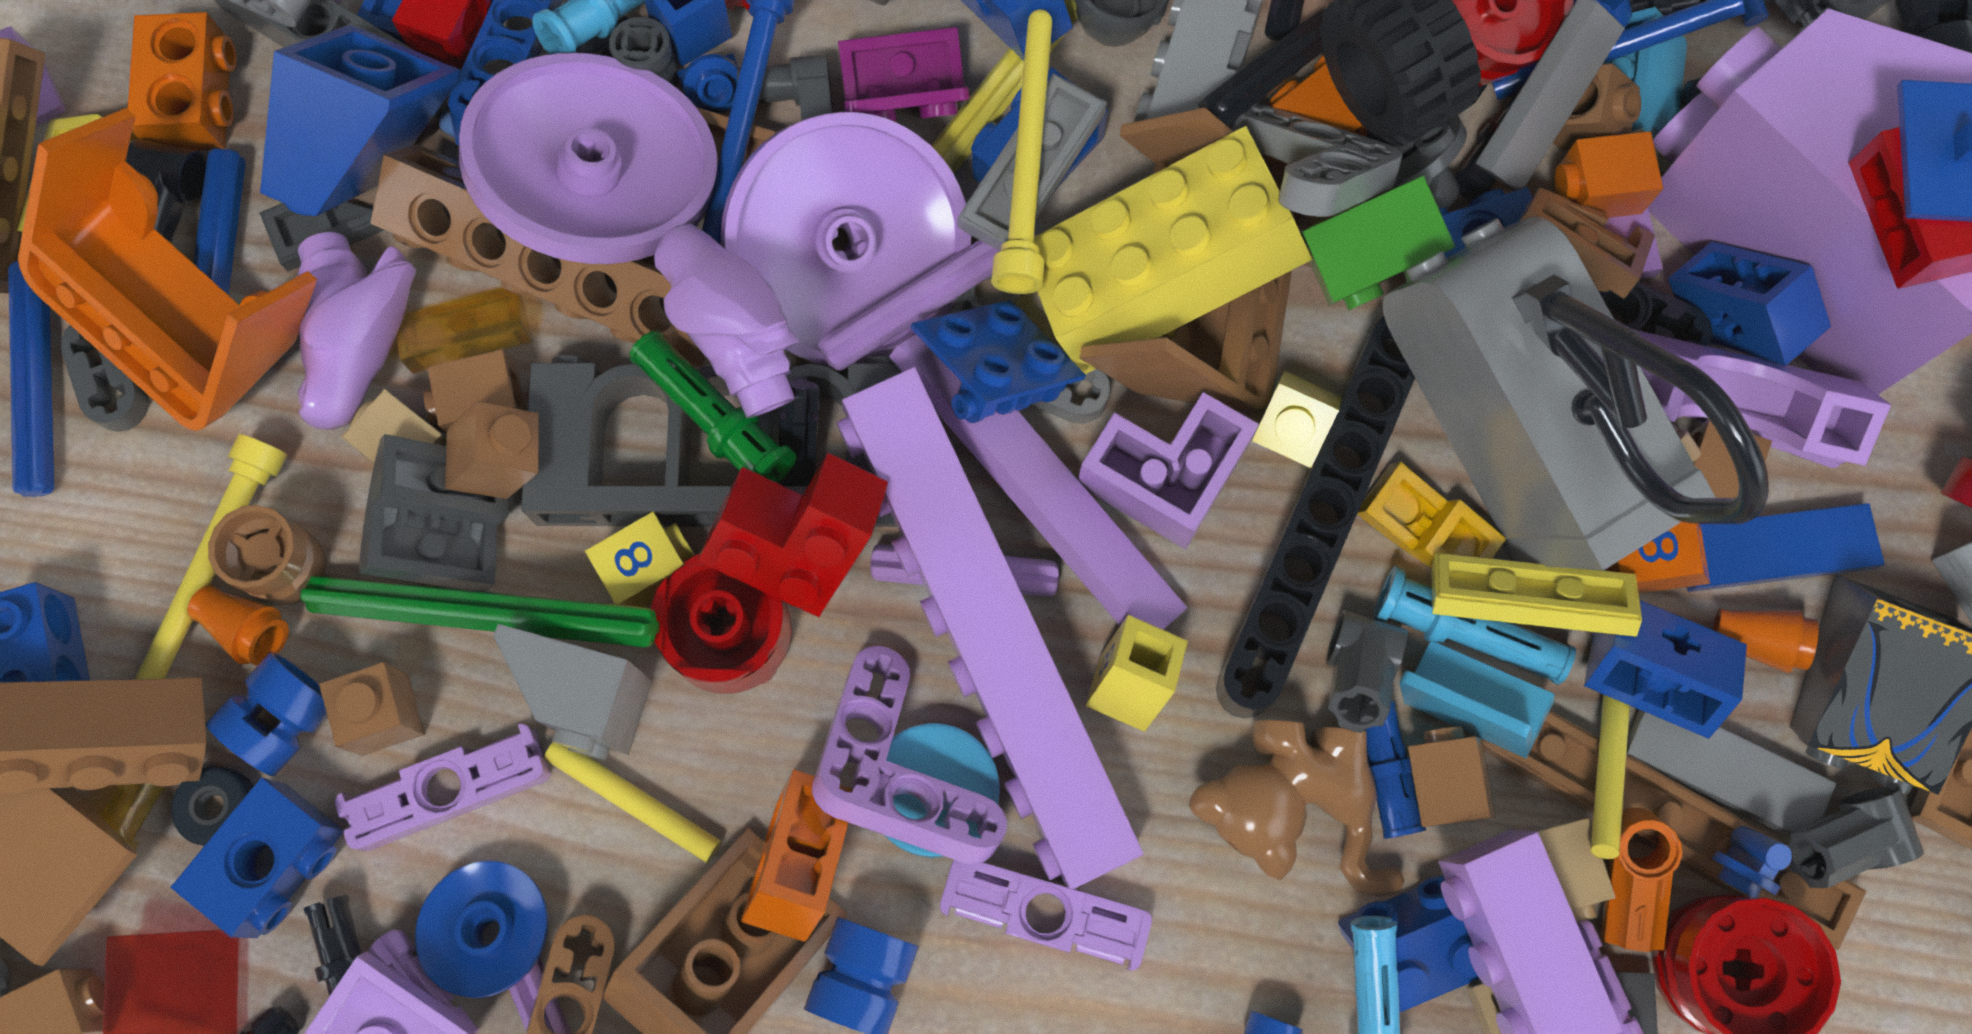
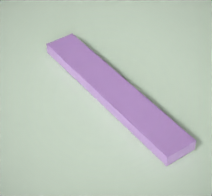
[889,334,1188,630]

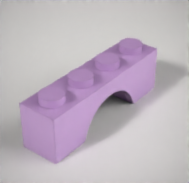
[1633,329,1891,466]

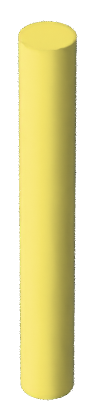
[1590,694,1630,859]
[544,742,722,863]

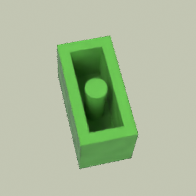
[1301,175,1455,311]

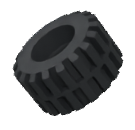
[1320,0,1481,147]

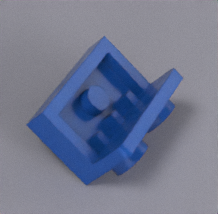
[1338,875,1480,1013]

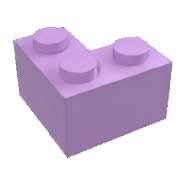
[1078,392,1259,550]

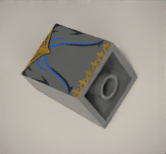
[1790,574,1972,795]

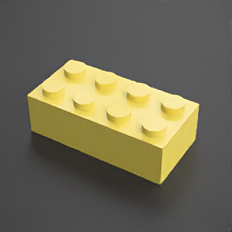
[1033,126,1312,374]

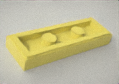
[1431,553,1642,637]

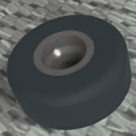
[171,766,254,846]

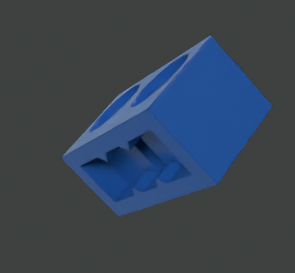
[0,582,90,683]

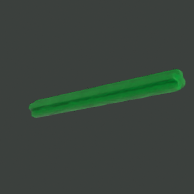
[300,575,659,648]

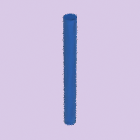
[1493,0,1745,100]

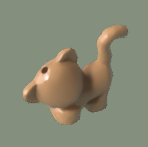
[1189,720,1405,897]

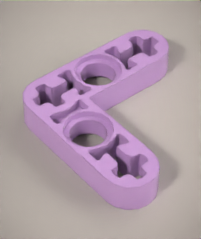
[812,646,1007,864]

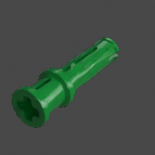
[629,330,797,483]

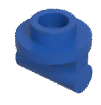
[677,53,738,113]
[1711,826,1792,897]

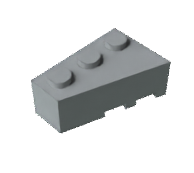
[1134,0,1263,154]

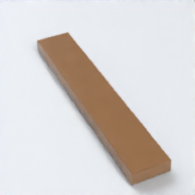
[1482,711,1867,950]

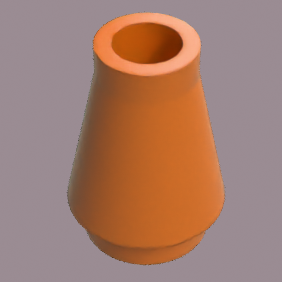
[187,585,289,666]
[1712,608,1819,674]

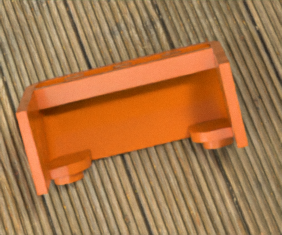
[18,108,317,431]

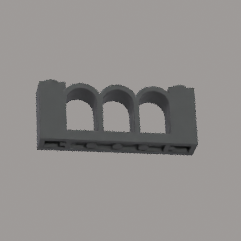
[521,355,902,527]

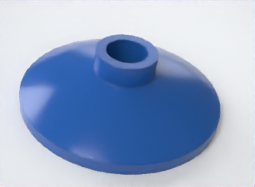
[415,861,549,998]

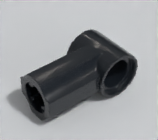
[125,138,206,243]

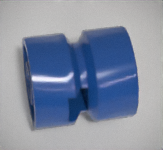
[205,651,328,777]
[804,916,919,1034]

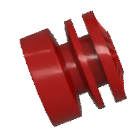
[1652,895,1842,1034]

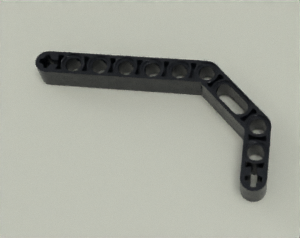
[1216,282,1712,719]

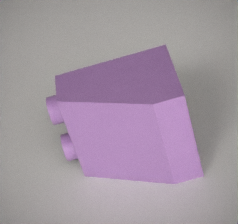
[1648,9,1972,394]

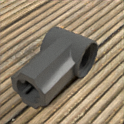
[1326,610,1408,733]
[1788,787,1924,888]

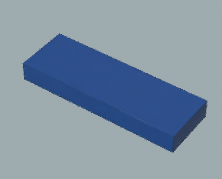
[1687,503,1885,592]

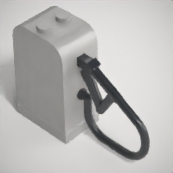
[1382,217,1769,571]

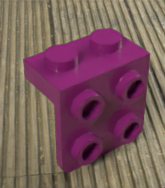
[838,27,970,122]

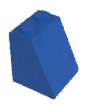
[260,24,460,216]

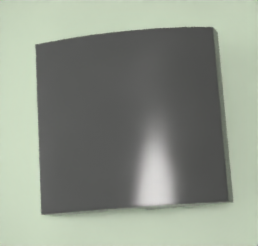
[359,434,508,592]

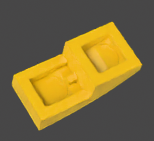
[1357,462,1506,569]

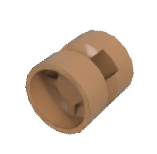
[208,505,326,606]

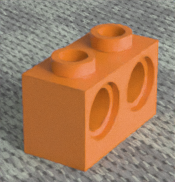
[127,12,237,151]
[741,769,853,942]

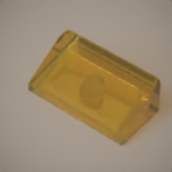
[398,287,533,374]

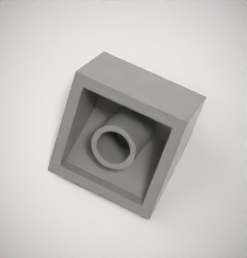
[493,624,652,761]

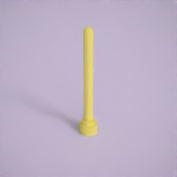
[991,9,1052,294]
[135,433,288,679]

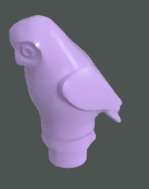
[654,224,799,419]
[298,232,416,430]

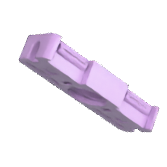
[335,724,551,851]
[940,860,1152,971]

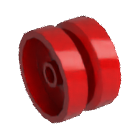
[1452,0,1574,87]

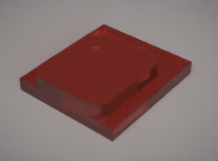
[103,930,239,1034]

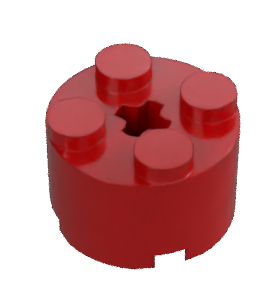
[651,554,792,694]

